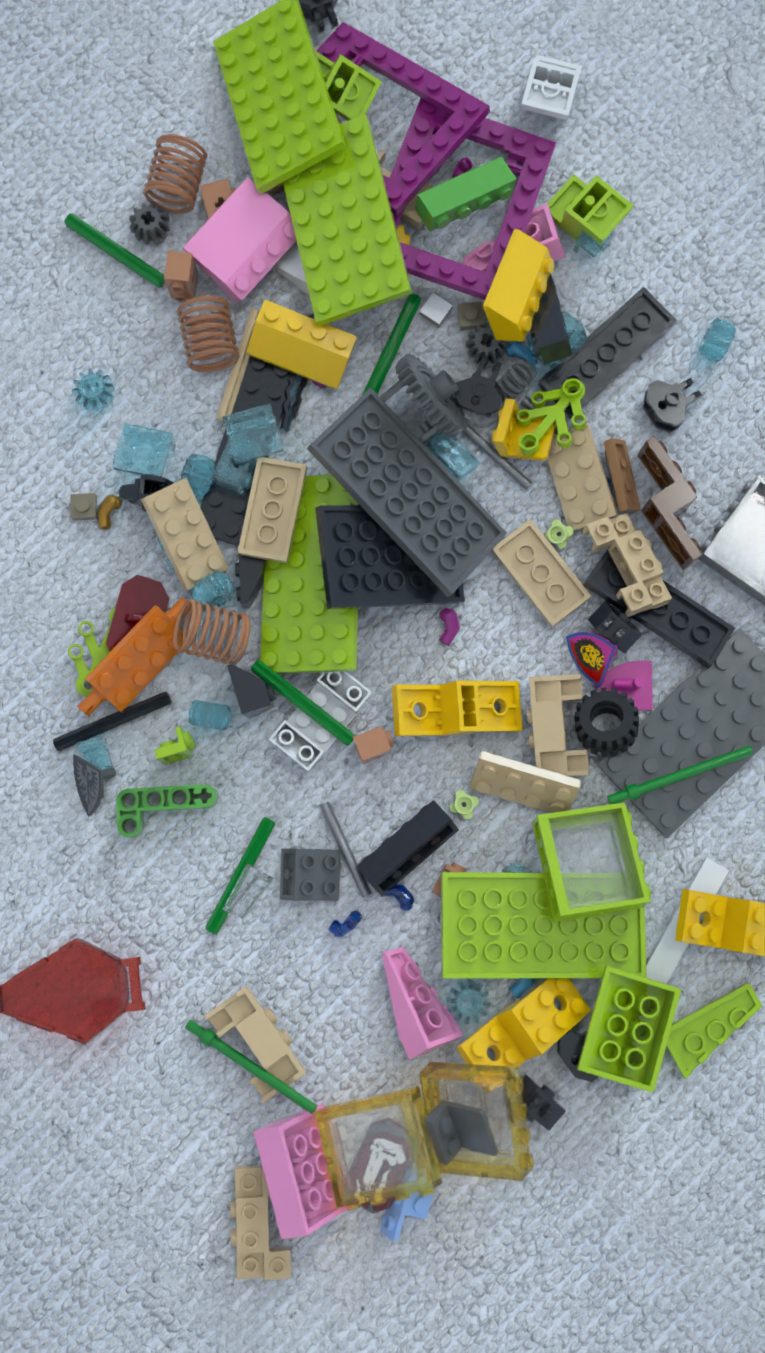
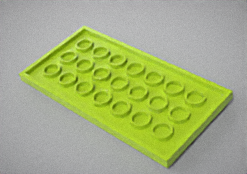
[213,0,346,194]
[283,114,412,326]
[260,474,359,674]
[441,872,647,978]

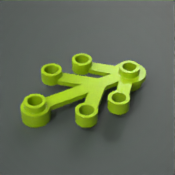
[517,378,587,456]
[68,607,115,697]

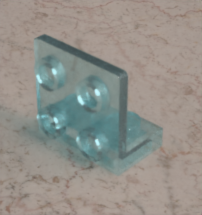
[222,403,284,464]
[112,423,176,477]

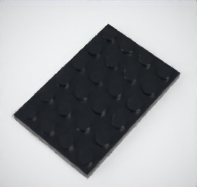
[315,505,465,609]

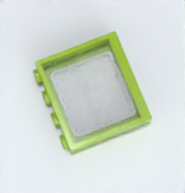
[532,802,651,922]

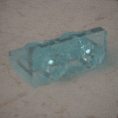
[425,432,480,482]

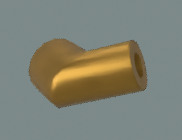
[97,494,122,530]

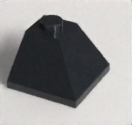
[227,664,277,718]

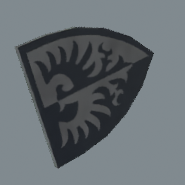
[73,755,116,817]

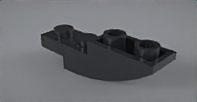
[235,506,267,609]

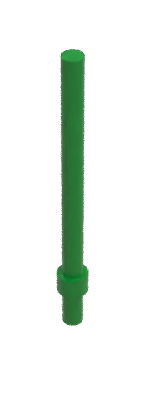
[607,746,753,804]
[185,1020,318,1114]

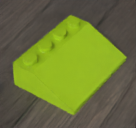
[577,966,682,1093]

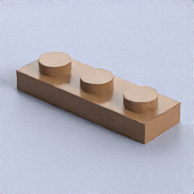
[604,438,641,513]

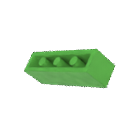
[415,156,517,232]

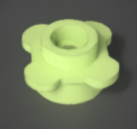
[545,519,574,549]
[449,790,479,819]

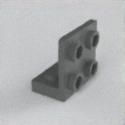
[280,848,340,901]
[424,1100,499,1165]

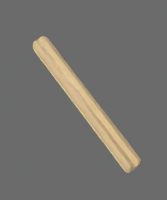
[217,308,260,423]

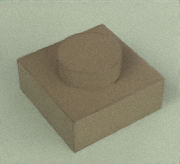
[457,302,484,330]
[70,493,98,521]

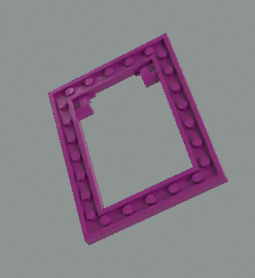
[316,22,490,216]
[389,98,556,300]

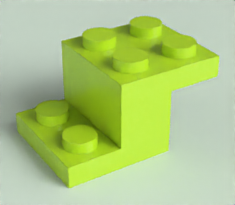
[315,51,382,121]
[547,174,634,244]

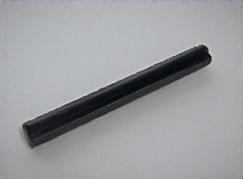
[53,692,172,751]

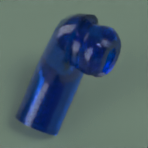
[384,884,415,911]
[328,910,362,937]

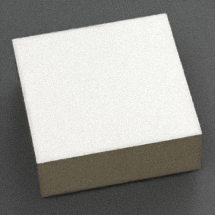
[419,293,453,327]

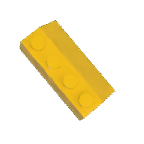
[483,229,554,342]
[246,299,357,390]

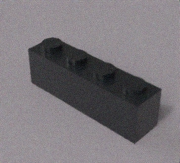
[530,274,573,365]
[356,800,459,897]

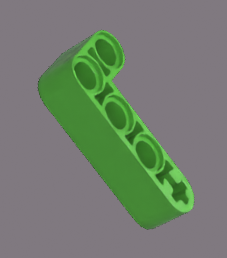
[116,784,219,838]

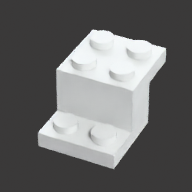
[521,55,582,120]

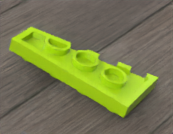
[666,982,762,1079]

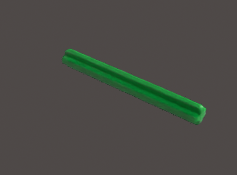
[64,213,165,288]
[362,293,421,395]
[251,660,355,746]
[205,817,275,934]

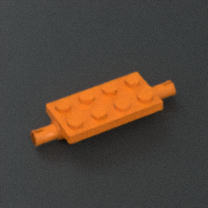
[77,597,191,717]

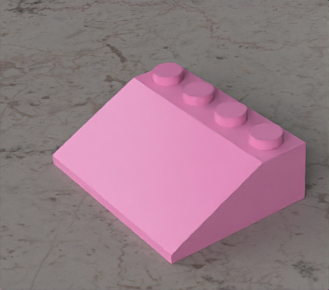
[182,177,297,302]
[254,1104,351,1239]

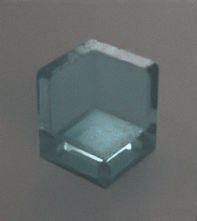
[573,231,613,257]
[77,736,113,770]

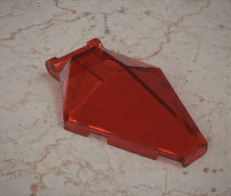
[0,938,146,1044]

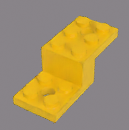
[391,680,523,737]
[675,889,765,956]
[456,978,591,1092]

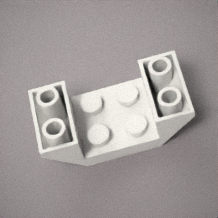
[269,671,372,772]

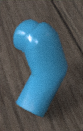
[505,341,536,369]
[509,978,534,999]

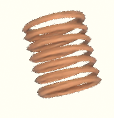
[143,134,208,214]
[176,295,240,372]
[173,599,251,665]

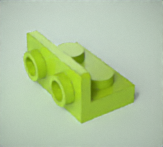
[154,726,196,765]

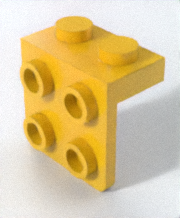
[492,399,557,461]

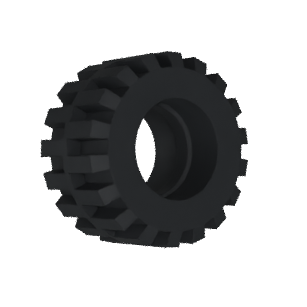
[574,687,639,757]

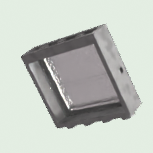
[698,475,765,605]

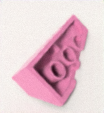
[463,204,566,272]
[382,947,463,1060]

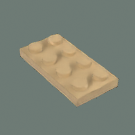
[547,423,618,532]
[237,456,308,564]
[141,478,229,591]
[491,519,592,628]
[469,751,581,813]

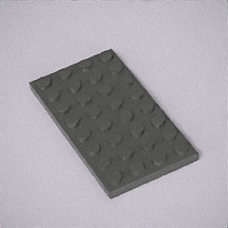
[306,387,507,597]
[596,629,765,838]

